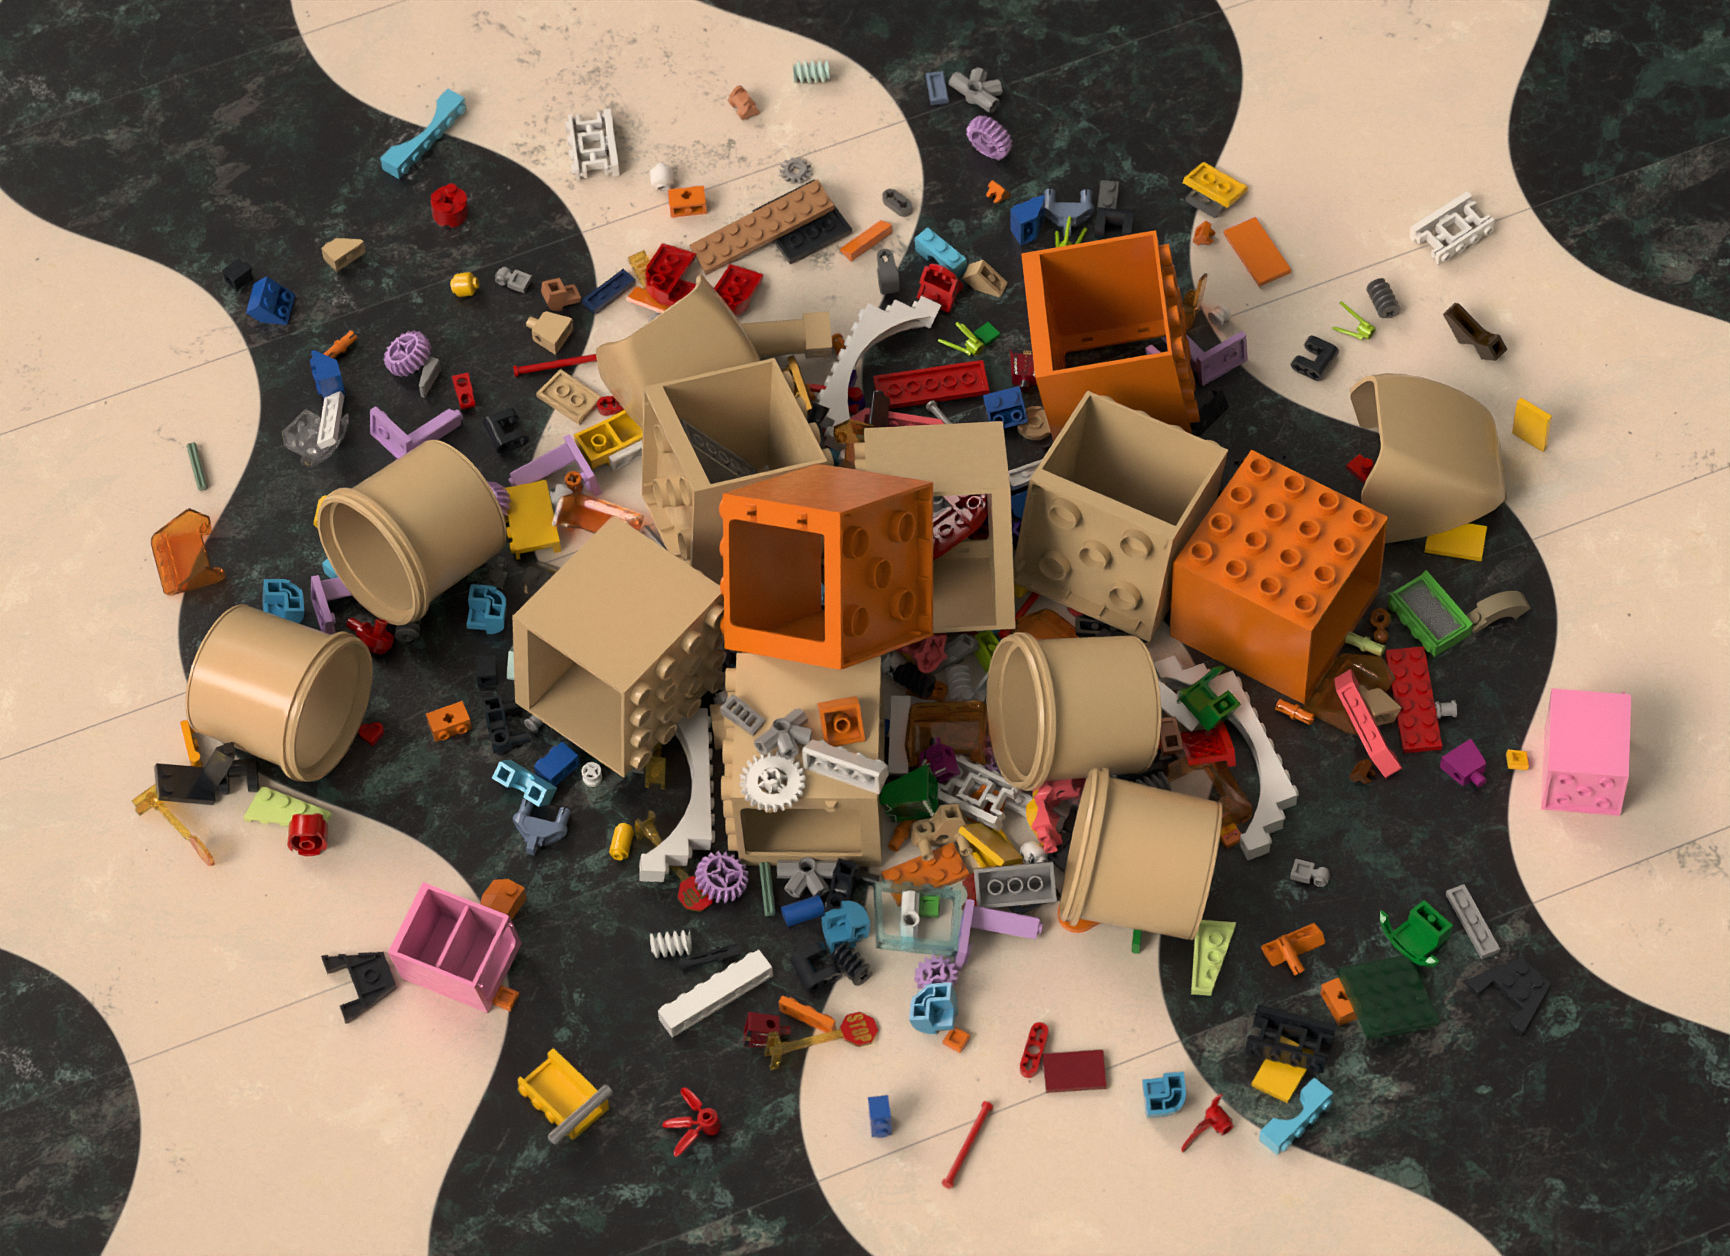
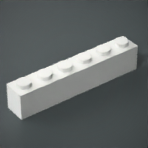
[658,950,773,1038]

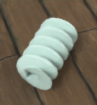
[793,60,829,83]

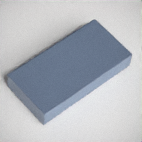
[926,71,949,105]

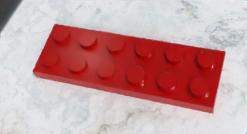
[873,360,989,409]
[1385,646,1442,753]

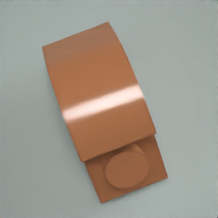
[541,278,581,311]
[1160,716,1183,756]

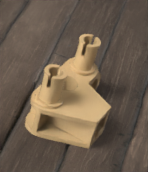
[910,803,973,861]

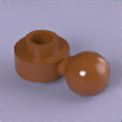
[1370,608,1391,644]

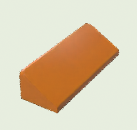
[839,220,893,261]
[626,287,669,313]
[1261,923,1325,966]

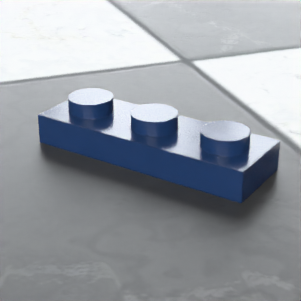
[582,269,636,314]

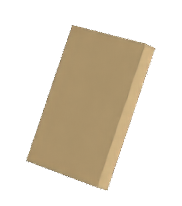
[536,369,602,425]

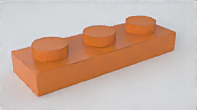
[779,996,836,1036]

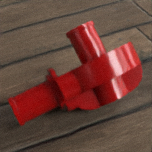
[346,617,394,655]

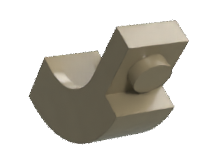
[1466,591,1531,634]

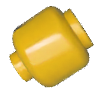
[451,272,479,297]

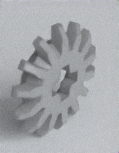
[780,157,812,184]

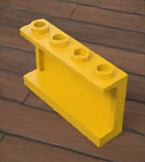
[504,480,561,560]
[517,1048,609,1140]

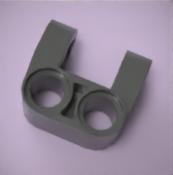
[877,249,899,295]

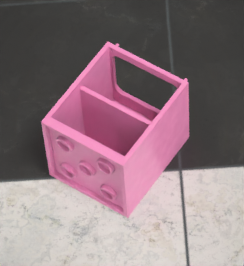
[1541,688,1631,816]
[388,882,522,1013]

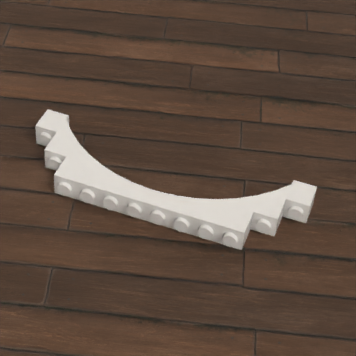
[817,296,941,469]
[1154,655,1299,860]
[639,708,715,882]

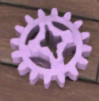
[915,955,958,989]

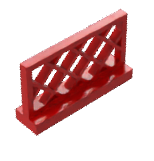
[1180,722,1236,767]

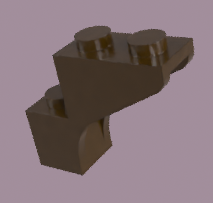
[1443,303,1508,361]

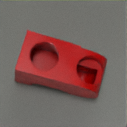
[452,373,476,410]

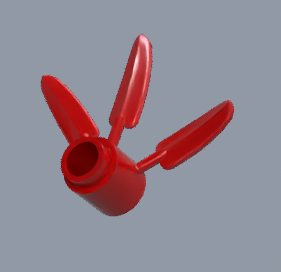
[662,1087,721,1157]
[1181,1093,1234,1153]

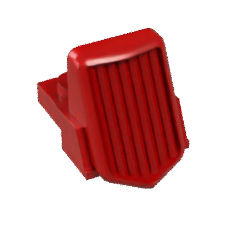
[917,264,963,313]

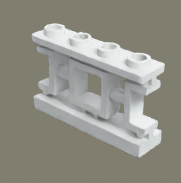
[565,108,620,181]
[1410,191,1495,265]
[938,755,1022,831]

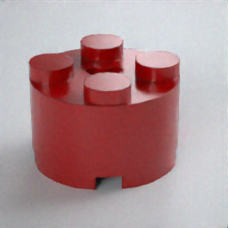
[431,184,468,227]
[287,813,328,856]

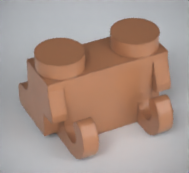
[727,85,760,120]

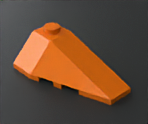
[480,879,527,920]

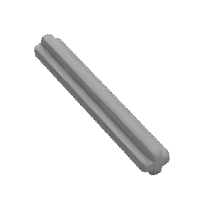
[548,1085,613,1144]

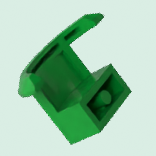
[1177,666,1241,731]
[1380,900,1453,967]

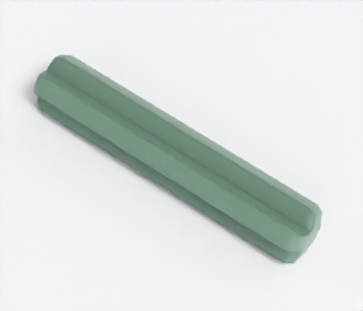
[187,442,208,491]
[759,862,775,916]

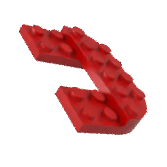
[645,243,764,316]
[933,494,988,561]

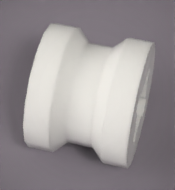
[1208,304,1231,327]
[582,762,602,787]

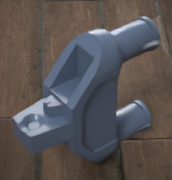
[1044,189,1094,236]
[513,799,571,855]

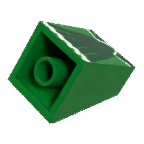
[879,765,938,822]

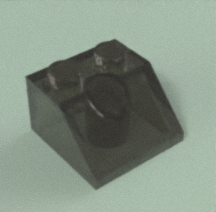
[521,560,560,595]

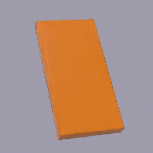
[1223,217,1291,287]

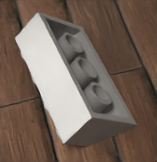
[974,861,1057,908]

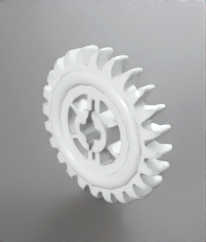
[739,750,806,812]

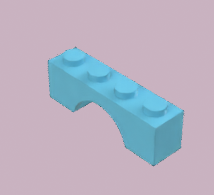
[1259,1078,1333,1155]

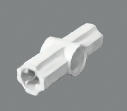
[899,891,920,953]

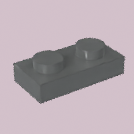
[1097,180,1119,211]
[1185,189,1225,218]

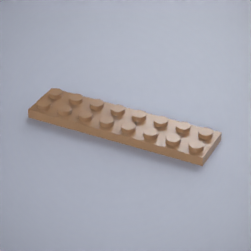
[689,179,835,275]

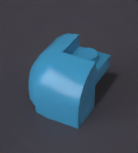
[263,579,304,623]
[467,584,507,634]
[822,901,871,953]
[909,983,958,1034]
[1142,1072,1186,1118]

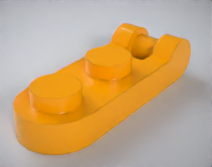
[180,719,203,767]

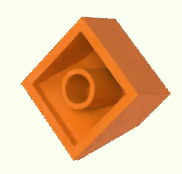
[817,696,865,746]

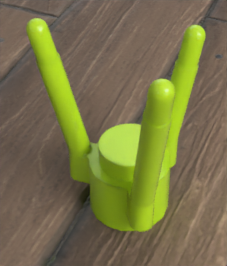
[1055,216,1087,247]
[1332,301,1376,341]
[938,322,985,357]

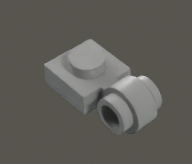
[495,267,532,293]
[1290,859,1330,887]

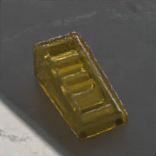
[628,250,650,289]

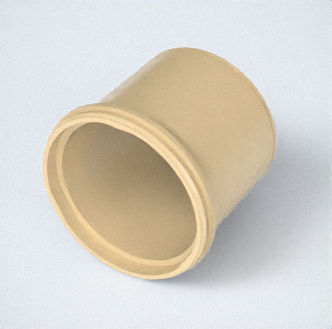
[317,440,507,625]
[185,604,373,782]
[986,632,1161,791]
[1059,767,1222,940]

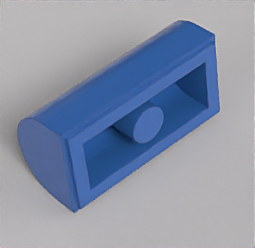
[781,895,825,927]

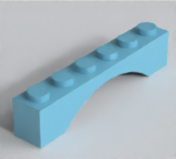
[380,88,466,179]

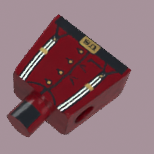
[1010,349,1038,393]
[743,1012,791,1047]

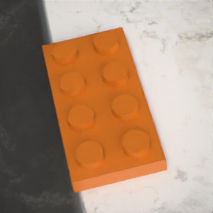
[881,842,970,907]

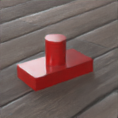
[1346,454,1374,484]

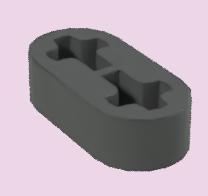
[882,189,912,217]

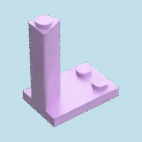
[1161,331,1248,386]
[370,406,463,459]
[508,434,602,497]
[311,575,353,635]
[954,899,1043,971]

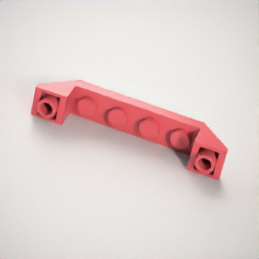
[850,408,944,434]
[1334,669,1403,778]

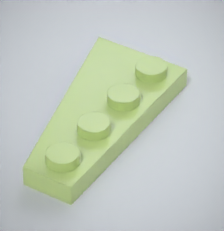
[244,786,332,827]
[1191,920,1236,996]

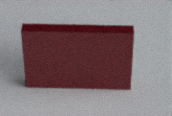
[1042,1050,1107,1093]

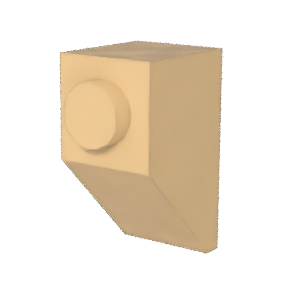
[321,238,366,272]
[962,260,1008,297]
[710,703,726,750]

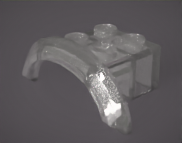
[282,409,349,468]

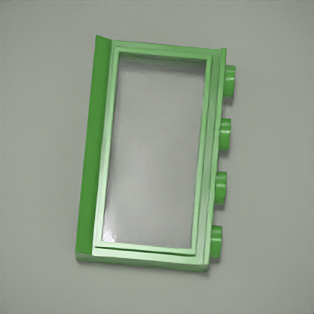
[1388,570,1473,657]

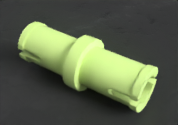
[1345,631,1385,657]

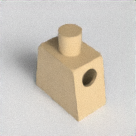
[526,312,573,355]
[1358,685,1401,726]

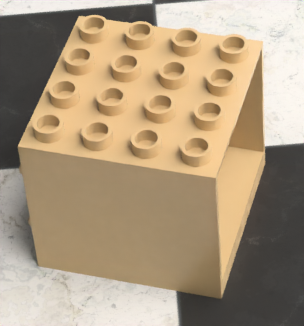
[641,358,834,586]
[1013,391,1228,642]
[854,421,1015,633]
[512,515,727,778]
[721,653,885,867]

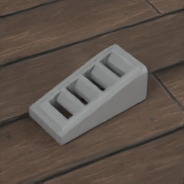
[419,356,441,398]
[721,694,765,736]

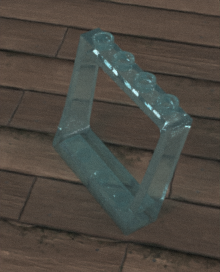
[873,879,961,957]

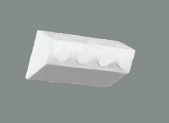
[802,739,888,794]

